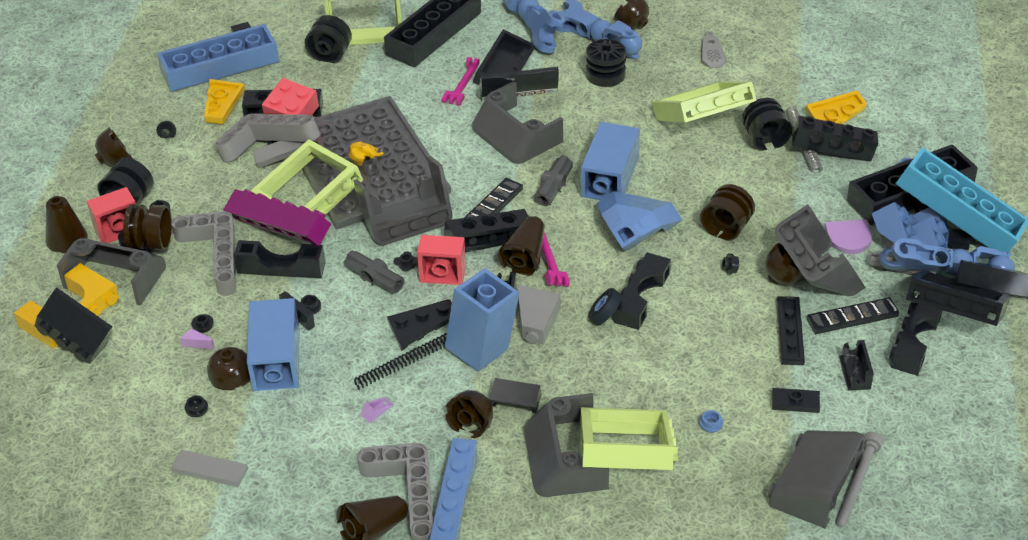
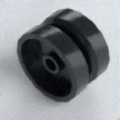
[305,15,352,63]

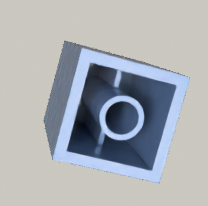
[581,122,640,200]
[445,268,519,372]
[247,298,300,391]

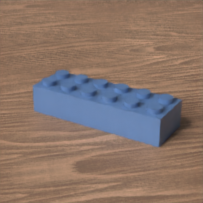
[157,24,279,91]

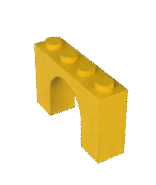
[14,263,119,349]

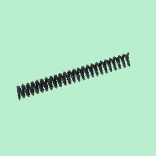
[354,333,447,390]

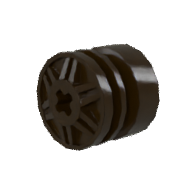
[700,184,755,241]
[123,204,172,250]

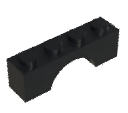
[234,240,326,278]
[613,252,671,330]
[889,294,943,376]

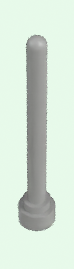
[836,432,884,527]

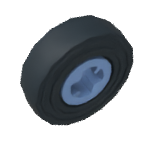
[588,288,622,325]

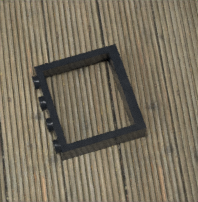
[906,270,1011,326]

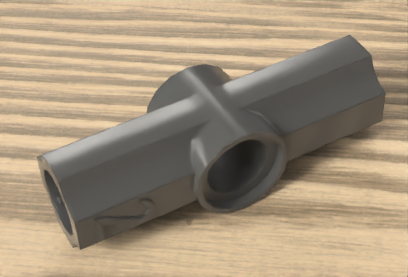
[534,155,573,206]
[344,250,405,293]

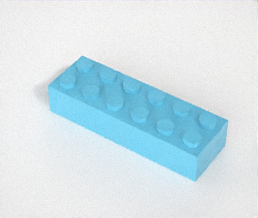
[896,147,1028,252]

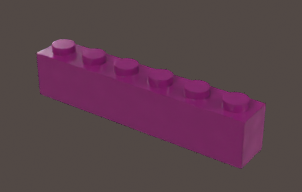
[223,189,331,246]

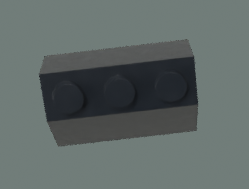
[34,287,113,364]

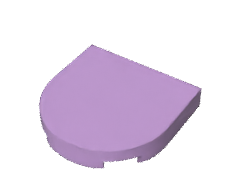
[824,219,872,254]

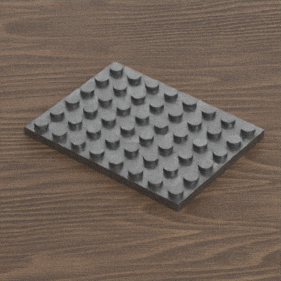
[302,96,451,229]

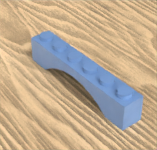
[430,438,478,540]

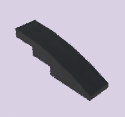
[955,260,1028,297]

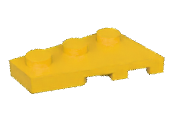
[204,79,246,124]
[805,90,867,124]

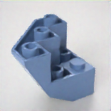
[597,191,683,251]
[872,202,949,249]

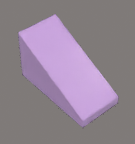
[180,328,214,349]
[361,397,394,423]

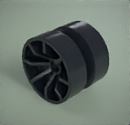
[97,158,154,205]

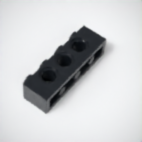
[242,89,323,117]
[792,115,878,161]
[444,209,529,251]

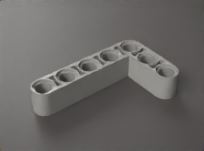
[215,114,321,162]
[172,211,236,296]
[357,443,433,540]

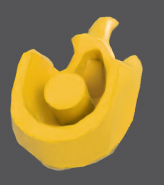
[348,141,384,166]

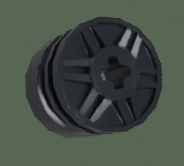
[586,39,626,87]
[742,97,793,151]

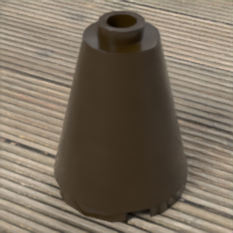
[45,196,88,253]
[497,216,545,276]
[336,495,408,540]

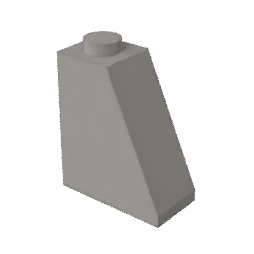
[517,285,561,345]

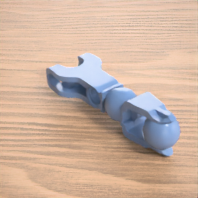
[503,0,566,53]
[549,0,642,59]
[879,238,1015,276]

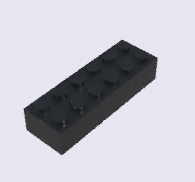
[384,0,481,67]
[847,144,978,225]

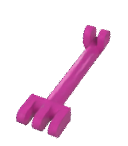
[442,57,480,106]
[542,231,570,287]

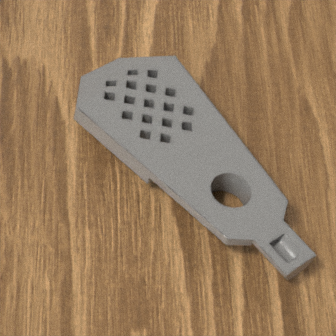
[702,31,727,68]

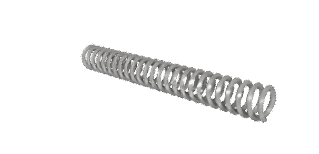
[786,106,823,173]

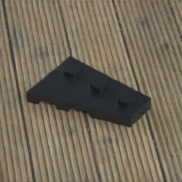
[387,299,452,351]

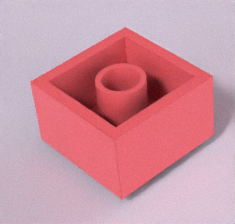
[262,77,319,115]
[87,187,136,243]
[417,235,466,285]

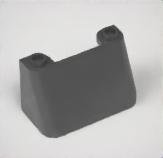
[775,204,866,296]
[768,430,865,529]

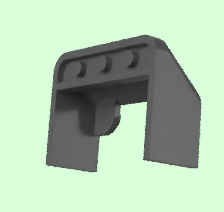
[472,81,563,164]
[353,156,453,245]
[57,238,166,306]
[524,393,609,497]

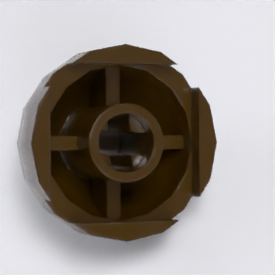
[613,0,649,30]
[95,127,133,167]
[765,243,804,286]
[207,347,250,391]
[445,390,493,439]

